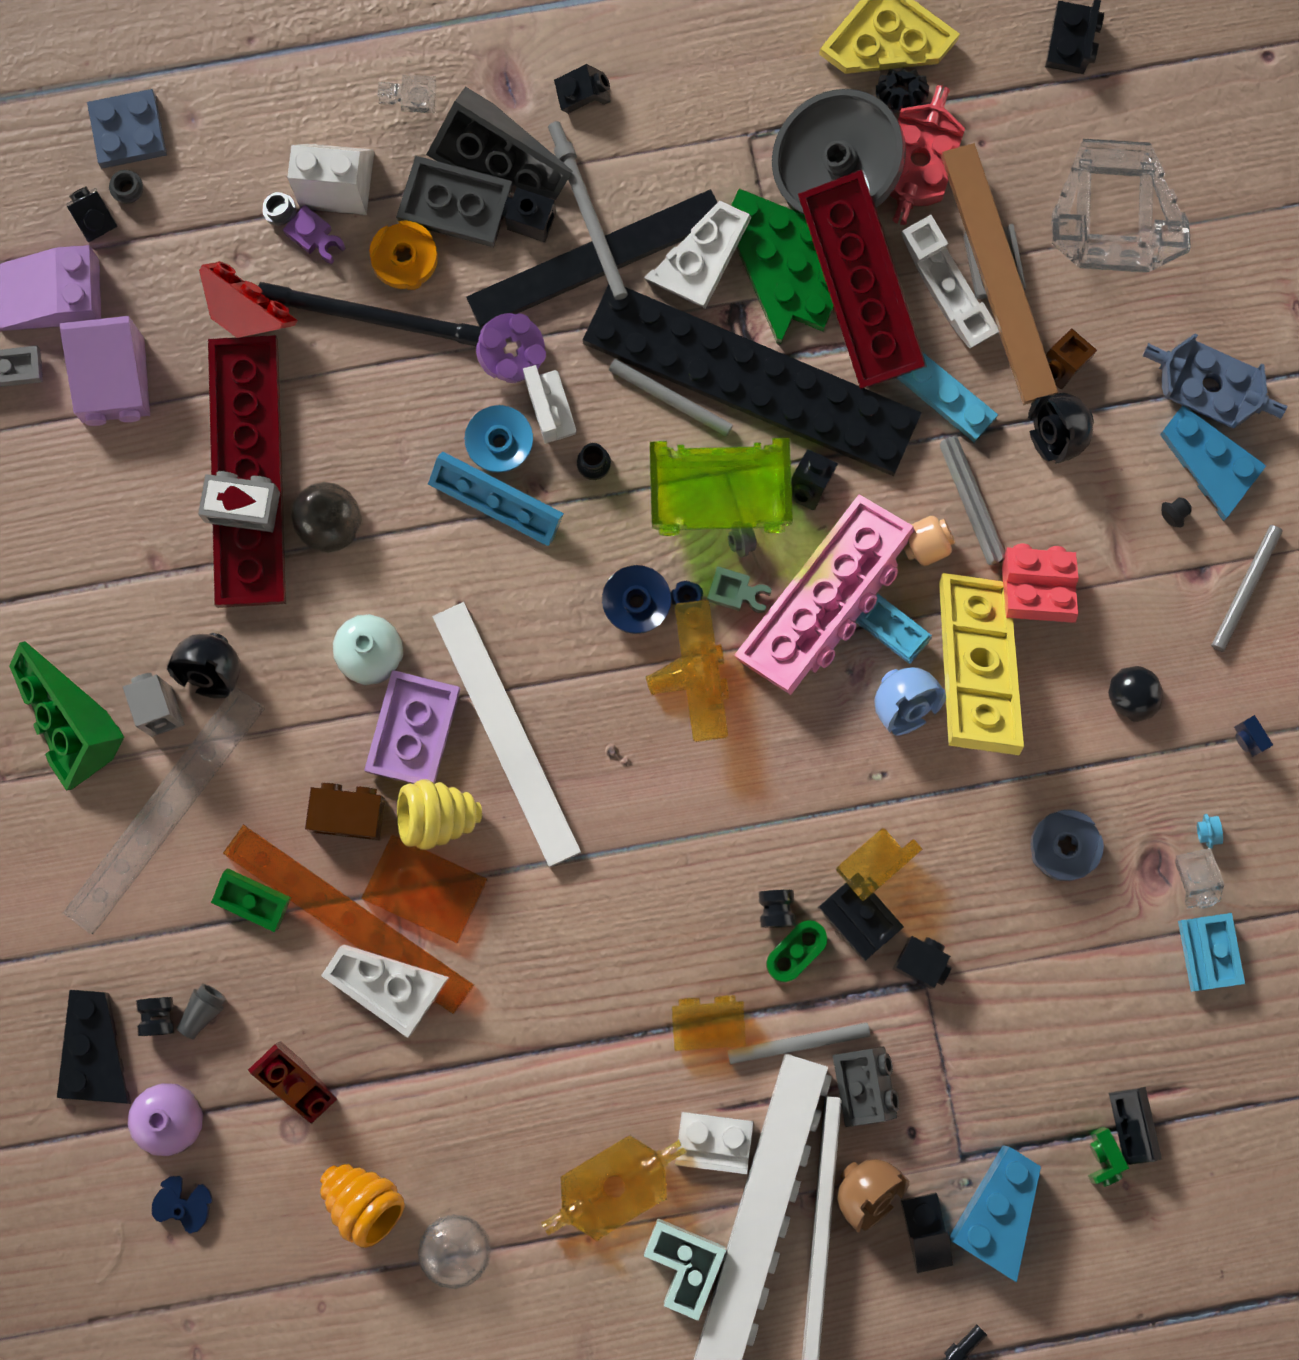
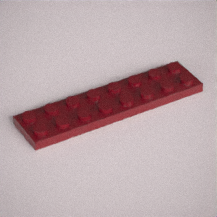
[208,335,286,608]

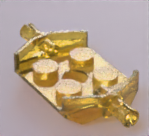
[541,1134,687,1241]

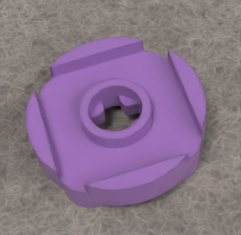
[476,313,546,383]

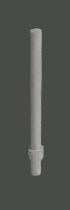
[548,121,628,300]

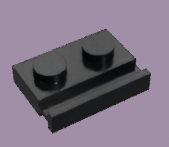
[817,873,904,961]

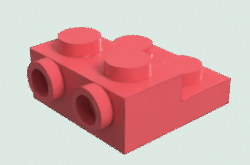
[1002,543,1079,623]

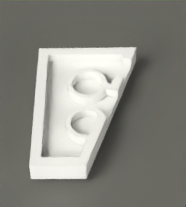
[644,201,751,309]

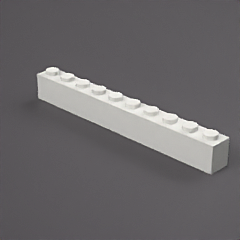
[693,1054,832,1360]

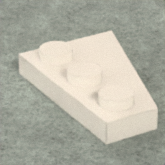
[321,944,449,1038]

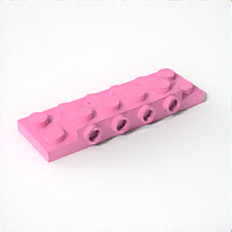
[734,495,915,695]

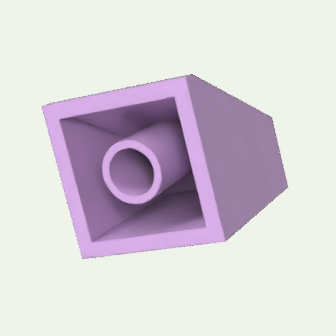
[59,316,150,426]

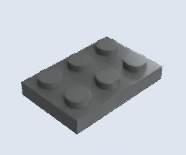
[396,156,513,248]

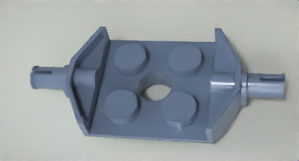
[1142,334,1287,428]

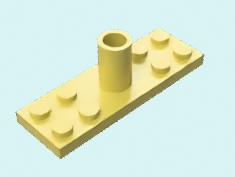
[939,573,1024,755]

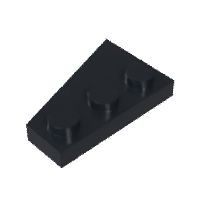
[57,990,131,1104]

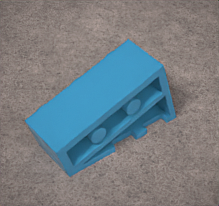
[950,1145,1041,1282]

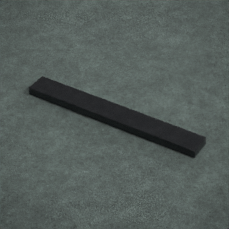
[466,189,718,327]

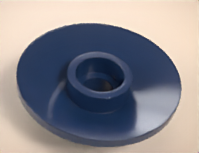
[602,565,671,634]

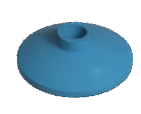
[464,405,533,473]

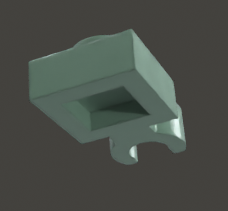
[707,566,772,613]

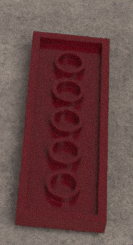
[798,170,927,389]

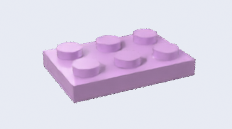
[364,670,461,784]

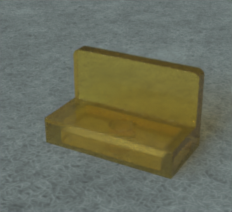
[836,828,923,901]

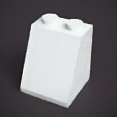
[287,144,374,215]

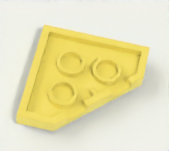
[819,0,960,74]

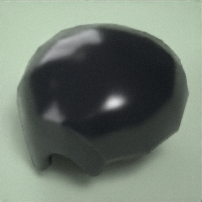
[1108,666,1163,722]

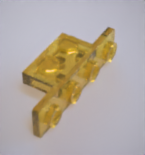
[675,600,729,742]

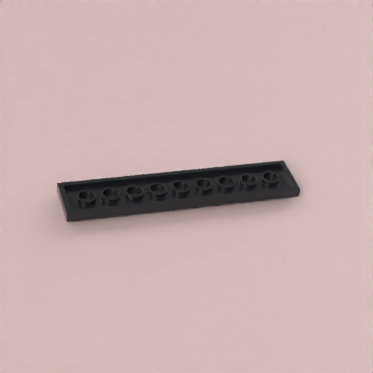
[583,284,922,476]

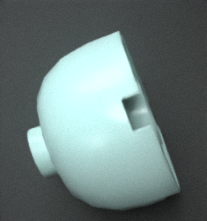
[333,614,403,685]

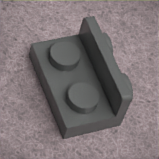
[833,1046,899,1127]

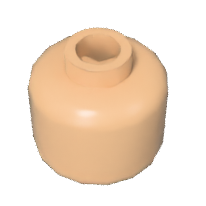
[904,515,956,566]

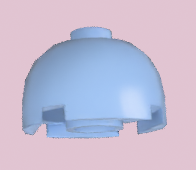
[874,667,946,736]

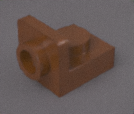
[1046,328,1097,389]

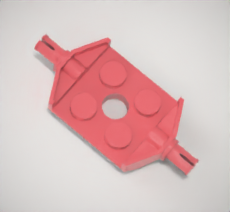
[889,85,965,225]

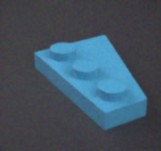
[1160,405,1266,521]

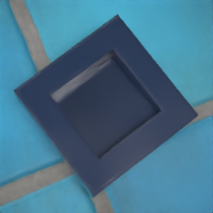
[1234,715,1273,757]

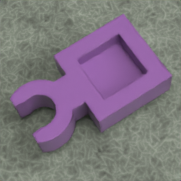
[283,205,346,264]

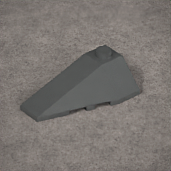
[426,86,573,200]

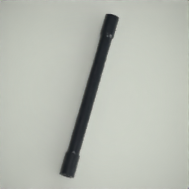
[258,282,483,347]

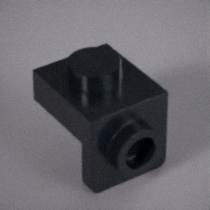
[554,64,611,113]
[66,186,118,243]
[785,449,838,510]

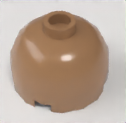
[837,1159,909,1232]

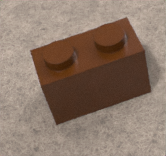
[305,783,385,841]

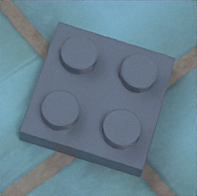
[87,89,167,169]

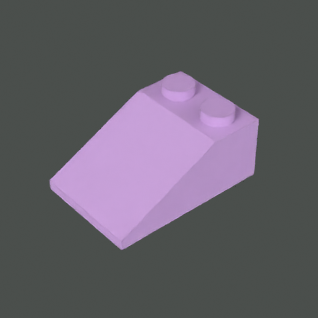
[0,245,101,331]

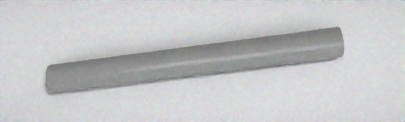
[609,359,733,437]
[1211,525,1283,652]
[727,1022,870,1064]

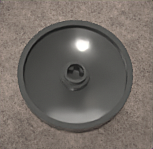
[772,89,906,215]

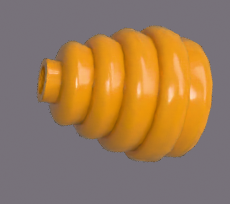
[320,1164,405,1248]

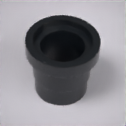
[577,443,611,480]

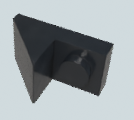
[900,1192,953,1273]

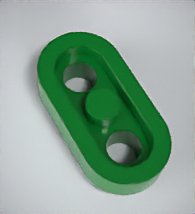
[766,920,827,982]

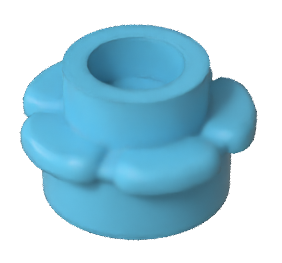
[1197,814,1223,849]

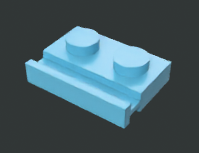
[1178,913,1245,992]

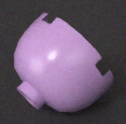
[128,1083,203,1156]

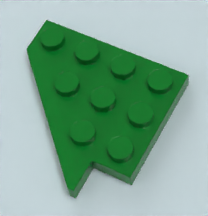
[731,188,834,344]

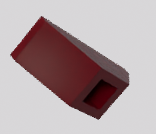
[248,1041,337,1124]

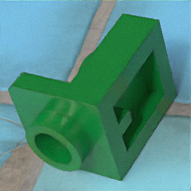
[1088,1127,1129,1187]

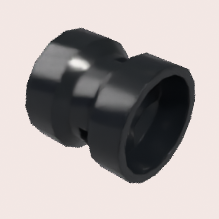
[759,890,796,928]
[136,997,174,1036]

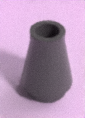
[177,984,226,1039]

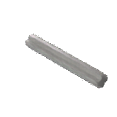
[940,436,1005,565]

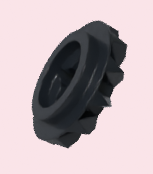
[876,67,929,111]

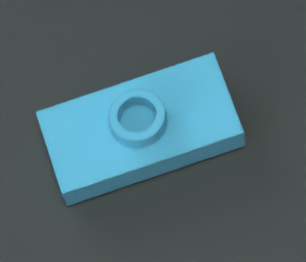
[856,594,932,664]

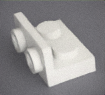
[523,365,576,444]

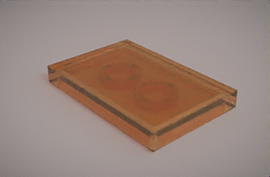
[361,835,488,944]

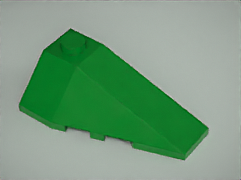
[9,641,124,791]

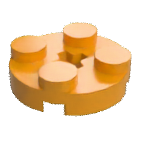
[369,220,438,290]

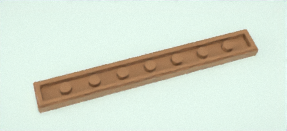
[941,143,1058,405]

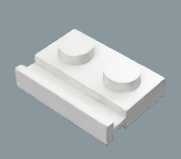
[675,1112,753,1174]

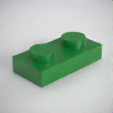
[211,868,291,932]

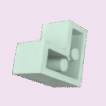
[644,1219,726,1321]

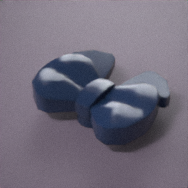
[152,1176,213,1233]

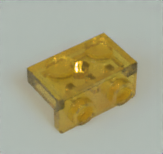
[672,995,746,1051]

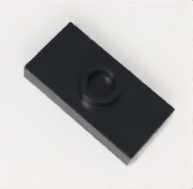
[1109,1087,1162,1165]

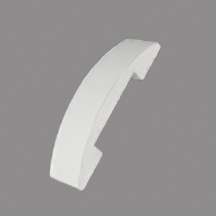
[901,215,999,349]

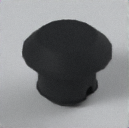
[1161,497,1192,528]

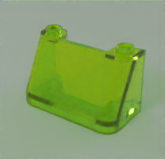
[650,438,793,536]

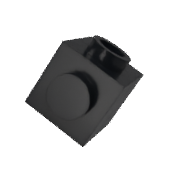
[502,188,556,242]
[893,936,952,989]

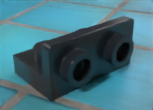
[1045,0,1104,74]

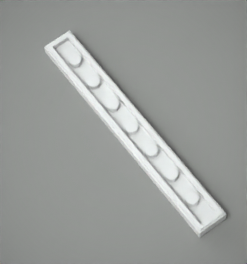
[432,602,581,868]
[802,1096,842,1360]

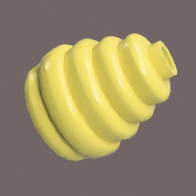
[397,779,482,850]

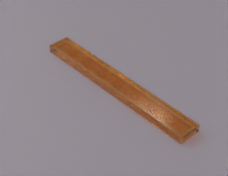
[223,824,475,1015]

